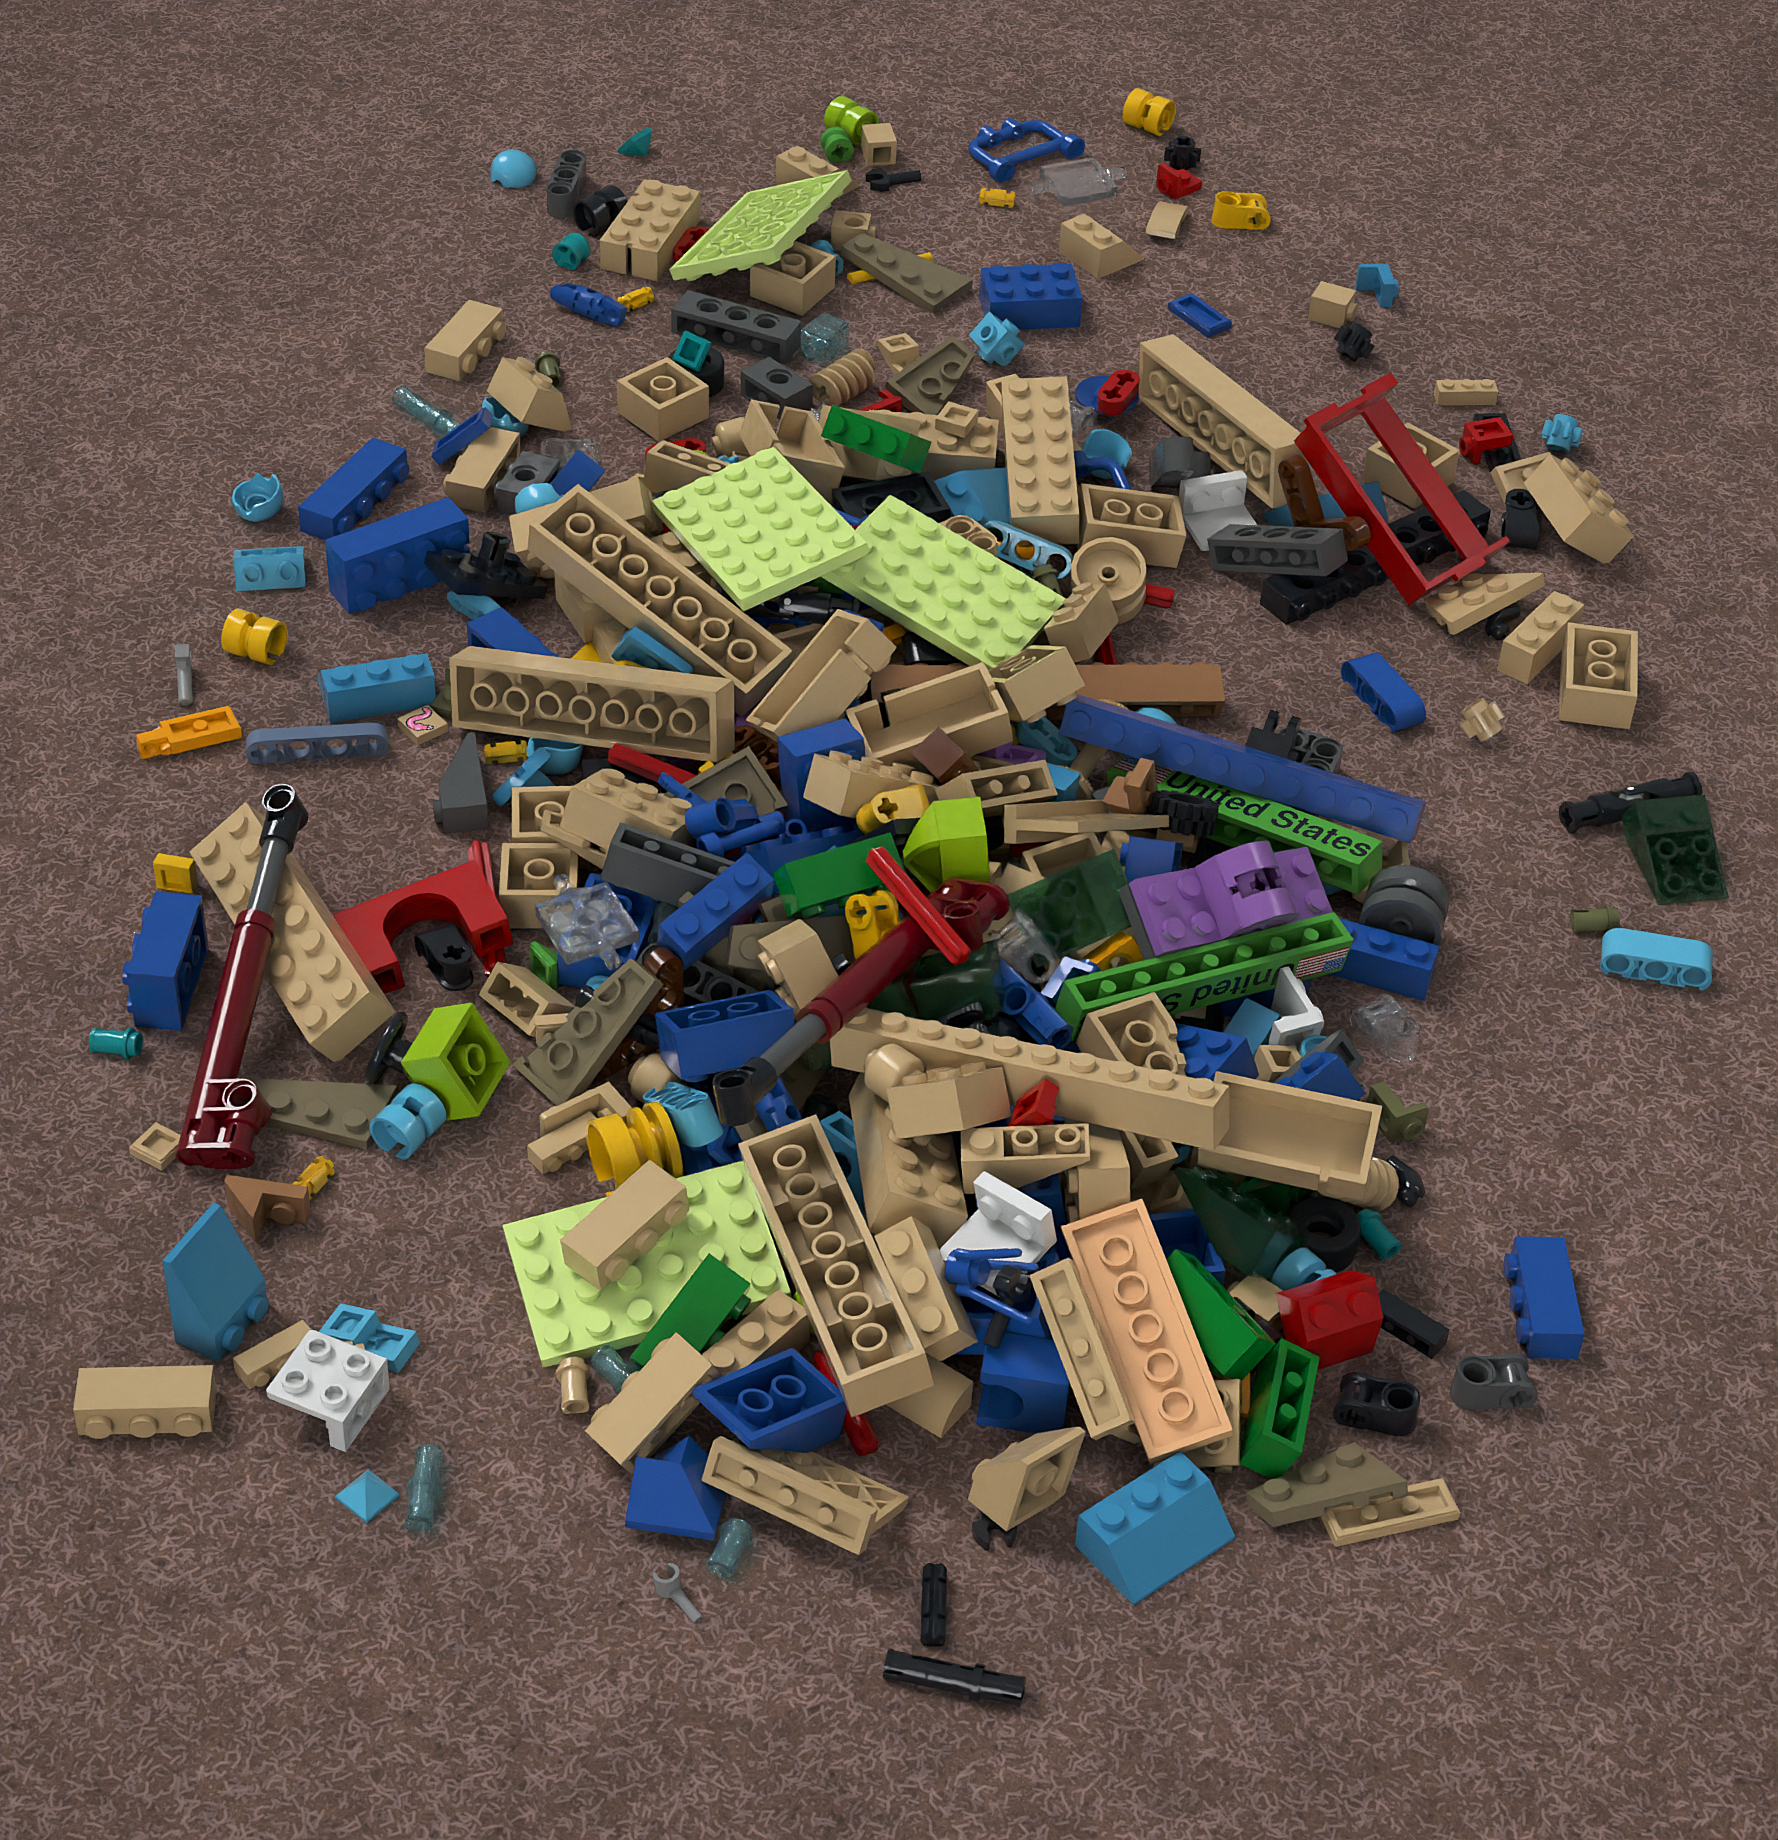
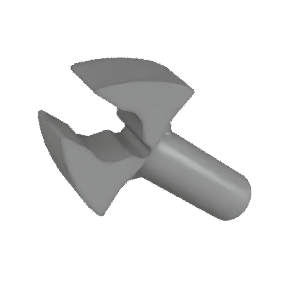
[175,644,193,706]

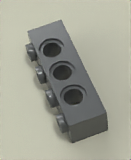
[671,290,802,364]
[1207,524,1348,576]

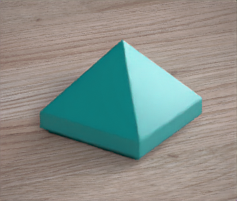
[617,127,652,156]
[672,330,712,372]

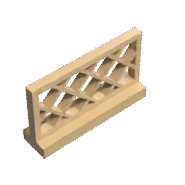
[1004,799,1169,844]
[1029,1258,1141,1444]
[701,1436,909,1555]

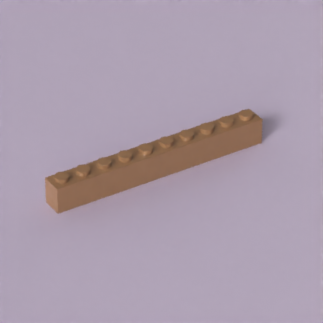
[866,662,1225,720]

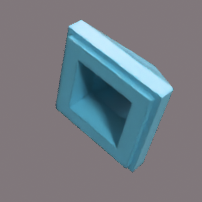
[335,1469,399,1523]

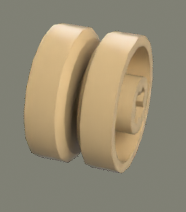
[1071,537,1147,625]

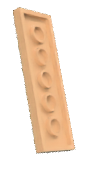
[1061,1198,1233,1465]

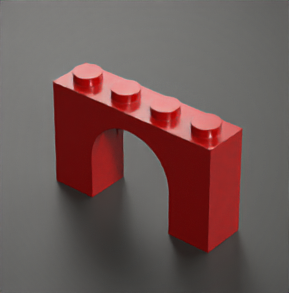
[332,860,514,994]

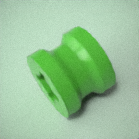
[820,127,854,162]

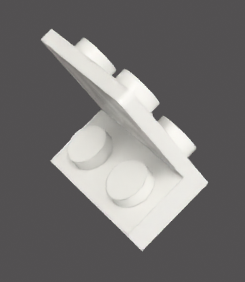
[1179,470,1257,551]
[1268,966,1324,1050]
[940,1171,1057,1297]
[266,1330,390,1452]

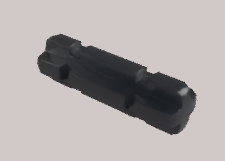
[920,1563,947,1647]

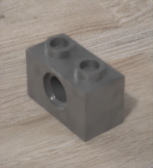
[493,451,560,515]

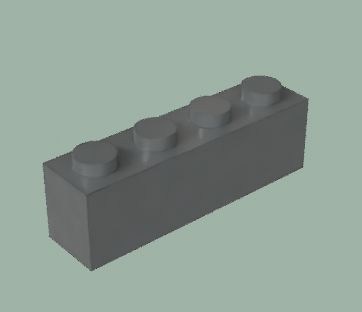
[600,822,754,925]

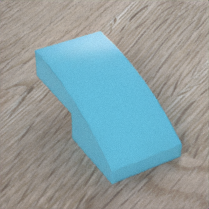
[319,1303,420,1373]

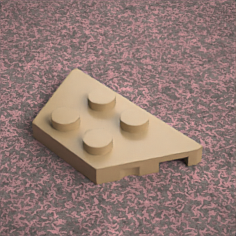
[1425,573,1545,635]

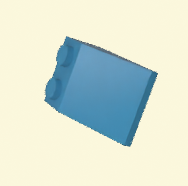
[934,468,1010,538]
[162,1203,269,1362]

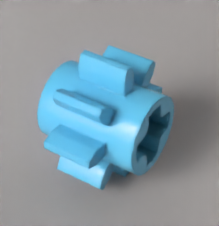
[1541,414,1582,453]

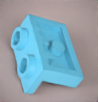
[233,546,306,591]

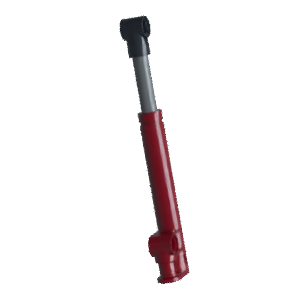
[175,783,309,1169]
[713,878,1010,1126]

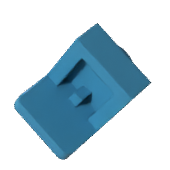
[1355,264,1399,307]

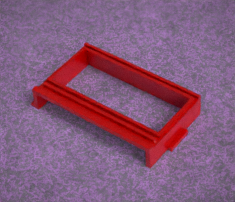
[1294,372,1510,606]

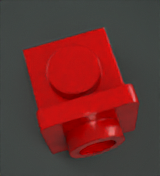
[1156,163,1202,200]
[1459,417,1513,465]
[1008,1079,1059,1127]

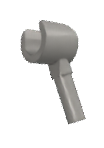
[653,1563,703,1623]

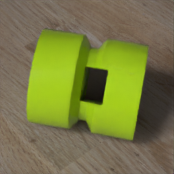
[824,96,879,147]

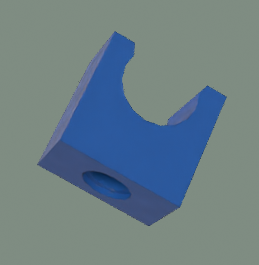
[976,1332,1071,1434]

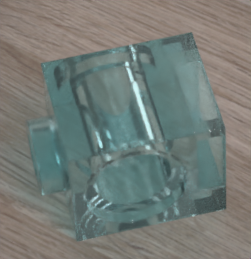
[801,312,849,364]

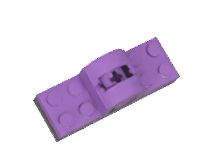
[1118,841,1333,960]

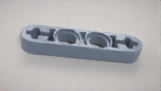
[246,723,389,764]

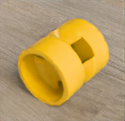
[1122,88,1176,137]
[221,608,288,666]

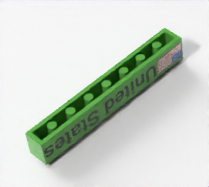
[1107,755,1382,894]
[1055,912,1354,1041]

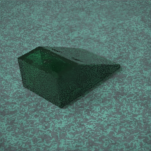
[1621,794,1729,905]
[1007,848,1131,968]
[1174,1165,1309,1279]

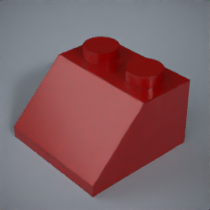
[1276,1270,1383,1370]

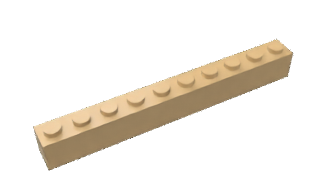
[830,1007,1229,1151]

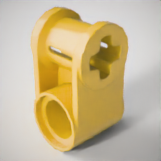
[1211,191,1271,230]
[856,784,930,834]
[845,890,900,960]

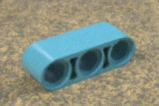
[983,520,1073,579]
[1600,928,1713,990]
[643,1082,724,1147]

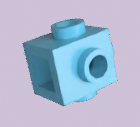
[969,312,1025,366]

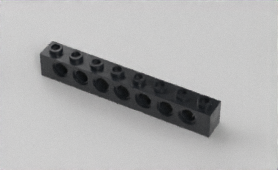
[1260,490,1491,625]

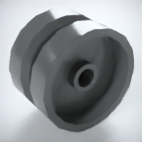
[1358,865,1450,945]

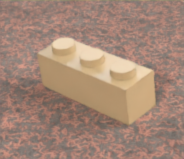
[1434,379,1498,405]
[527,1111,596,1174]
[233,1320,311,1389]

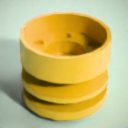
[586,1101,683,1197]

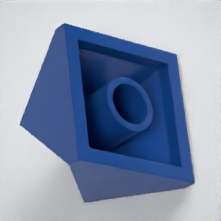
[625,1436,727,1541]

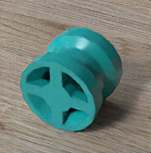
[552,232,591,270]

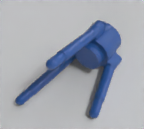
[945,1248,1039,1325]

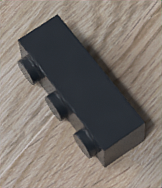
[1379,1289,1450,1359]

